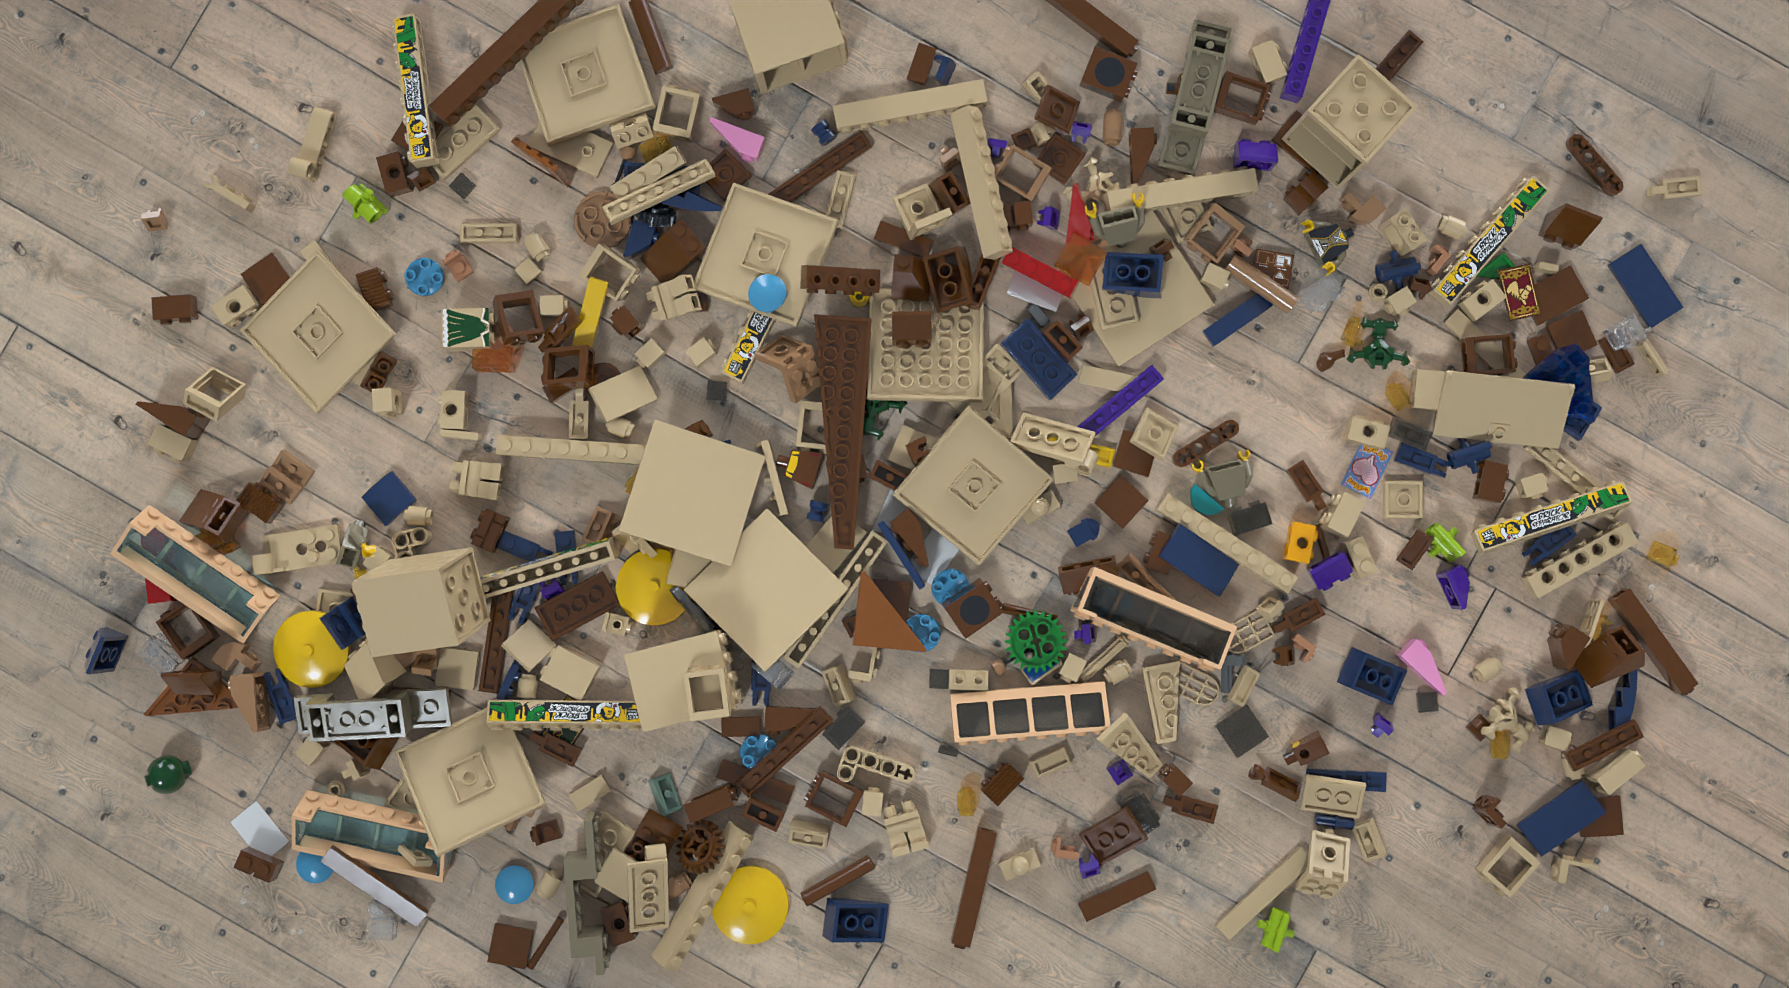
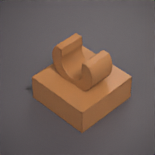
[939,146,961,172]
[141,208,168,232]

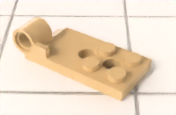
[1010,412,1099,476]
[252,524,342,575]
[627,843,669,933]

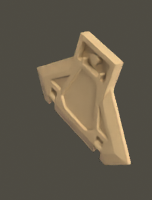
[948,343,1023,438]

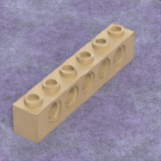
[1521,521,1639,598]

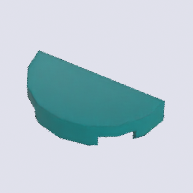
[1190,484,1224,515]

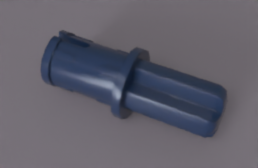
[1314,814,1355,830]

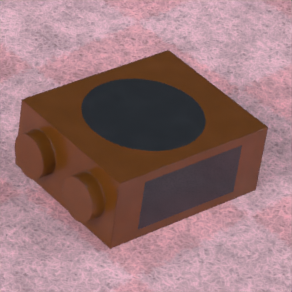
[1079,46,1139,102]
[942,578,1004,639]

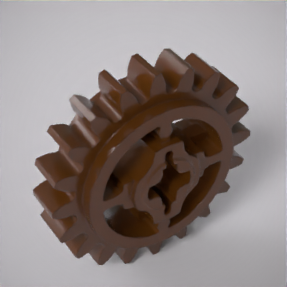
[676,819,725,874]

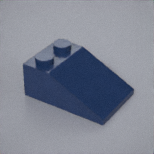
[1102,252,1164,299]
[85,627,128,675]
[1337,647,1408,706]
[1525,669,1593,726]
[822,898,889,943]

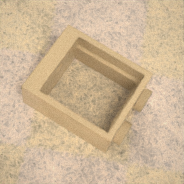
[652,85,702,143]
[1378,208,1427,257]
[578,244,641,302]
[183,367,246,422]
[796,400,826,454]
[683,664,731,722]
[1476,834,1541,898]

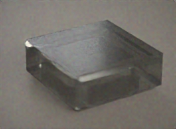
[449,172,477,200]
[706,381,727,401]
[929,669,949,689]
[1416,691,1439,713]
[938,744,958,757]

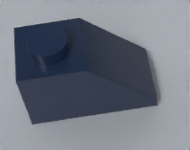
[623,220,660,260]

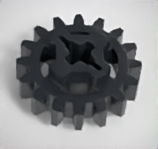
[635,203,677,228]

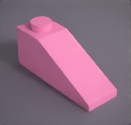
[709,117,766,163]
[1396,638,1447,696]

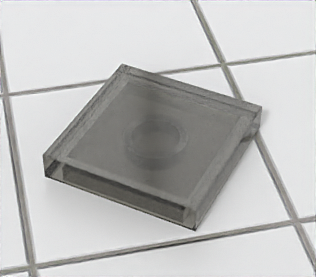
[1215,704,1269,758]

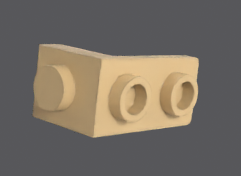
[848,647,881,684]
[1550,854,1600,884]

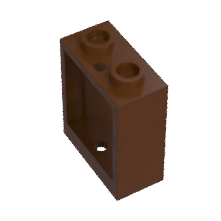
[1213,71,1271,125]
[493,290,544,346]
[1460,334,1518,375]
[541,344,595,391]
[156,601,221,660]
[804,770,864,827]
[683,783,739,823]

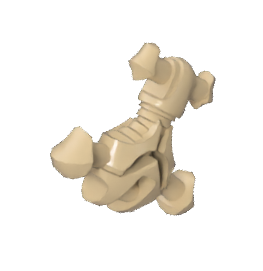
[1062,157,1119,207]
[1481,688,1536,753]

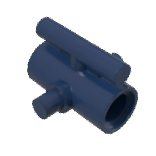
[1375,250,1421,289]
[1447,438,1492,474]

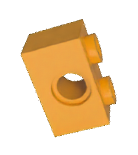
[1283,521,1318,564]

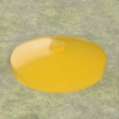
[616,549,692,625]
[273,610,351,688]
[712,865,789,944]

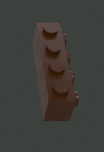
[800,265,880,297]

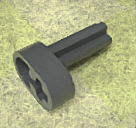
[1025,303,1050,328]
[1218,653,1245,693]

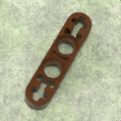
[1566,134,1624,196]
[1172,420,1239,468]

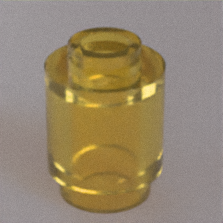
[1384,382,1411,411]
[1490,730,1510,759]
[957,787,976,816]

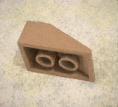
[228,672,270,733]

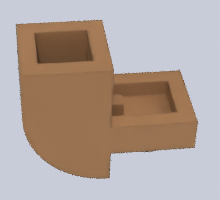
[1339,192,1387,225]
[211,642,262,671]
[412,648,440,676]

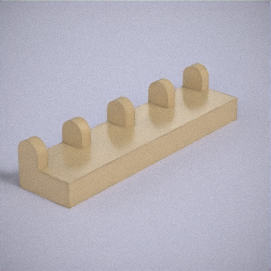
[755,440,789,518]

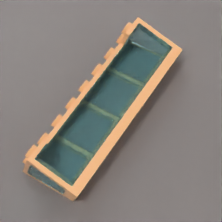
[110,505,280,644]
[292,790,453,883]

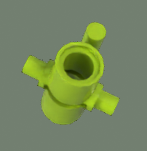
[342,183,389,224]
[1425,522,1466,563]
[1256,907,1295,953]

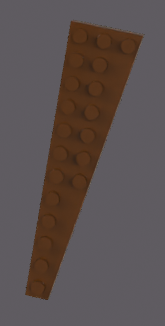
[814,314,872,550]

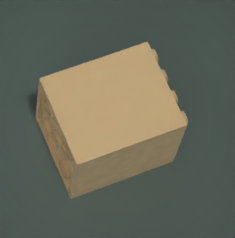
[729,0,849,94]
[1282,54,1418,190]
[352,547,491,657]
[624,629,745,732]

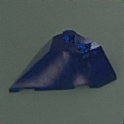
[1523,343,1595,422]

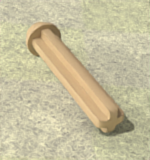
[1079,634,1130,682]

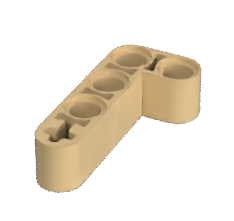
[288,107,336,183]
[392,527,432,558]
[837,745,916,783]

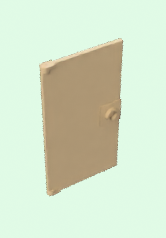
[1432,370,1575,449]

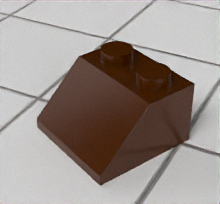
[892,311,931,348]
[1547,624,1591,670]

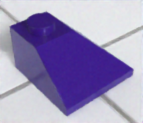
[1435,565,1470,610]

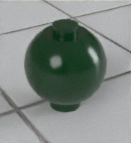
[144,755,192,794]

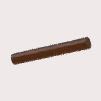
[1314,524,1330,559]
[527,916,564,970]

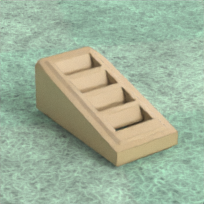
[1022,71,1051,104]

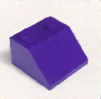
[1233,139,1278,171]
[1306,551,1354,591]

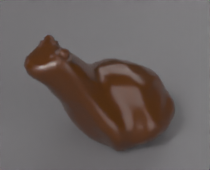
[1316,349,1345,372]

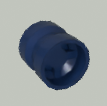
[811,119,837,146]
[806,500,829,523]

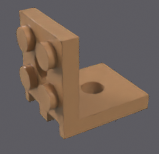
[754,334,820,404]

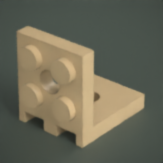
[892,183,952,240]
[1295,830,1350,899]

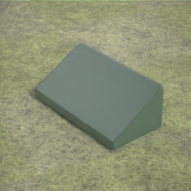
[648,772,683,816]

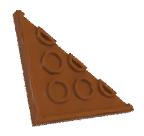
[511,137,572,188]
[852,570,927,652]
[143,657,238,716]

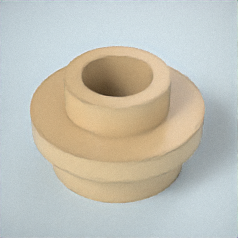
[1368,283,1388,302]
[326,780,346,797]

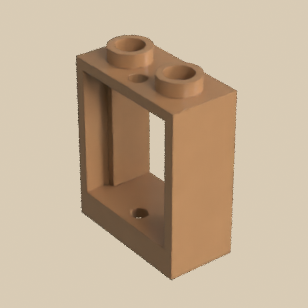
[994,144,1053,202]
[1183,203,1246,264]

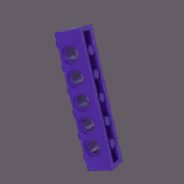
[1279,0,1331,104]

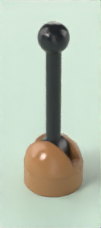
[612,146,636,185]
[990,648,1034,676]

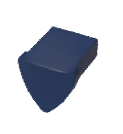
[934,55,956,86]
[1067,518,1100,547]

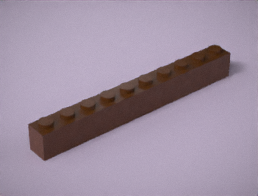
[429,0,584,127]

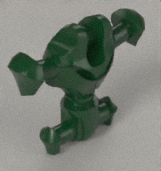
[1346,317,1410,370]
[863,389,908,440]

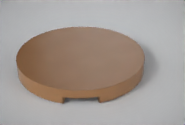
[574,191,631,248]

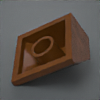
[891,254,930,302]

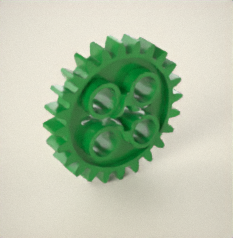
[1005,610,1068,673]

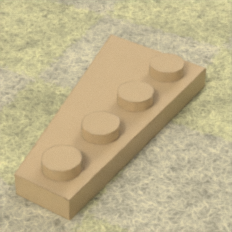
[1141,661,1180,744]

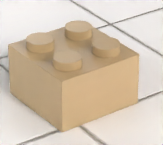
[1319,492,1366,538]

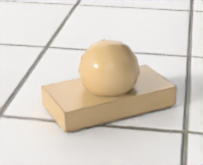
[1022,490,1061,525]
[998,847,1041,881]

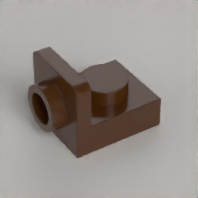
[530,819,562,846]

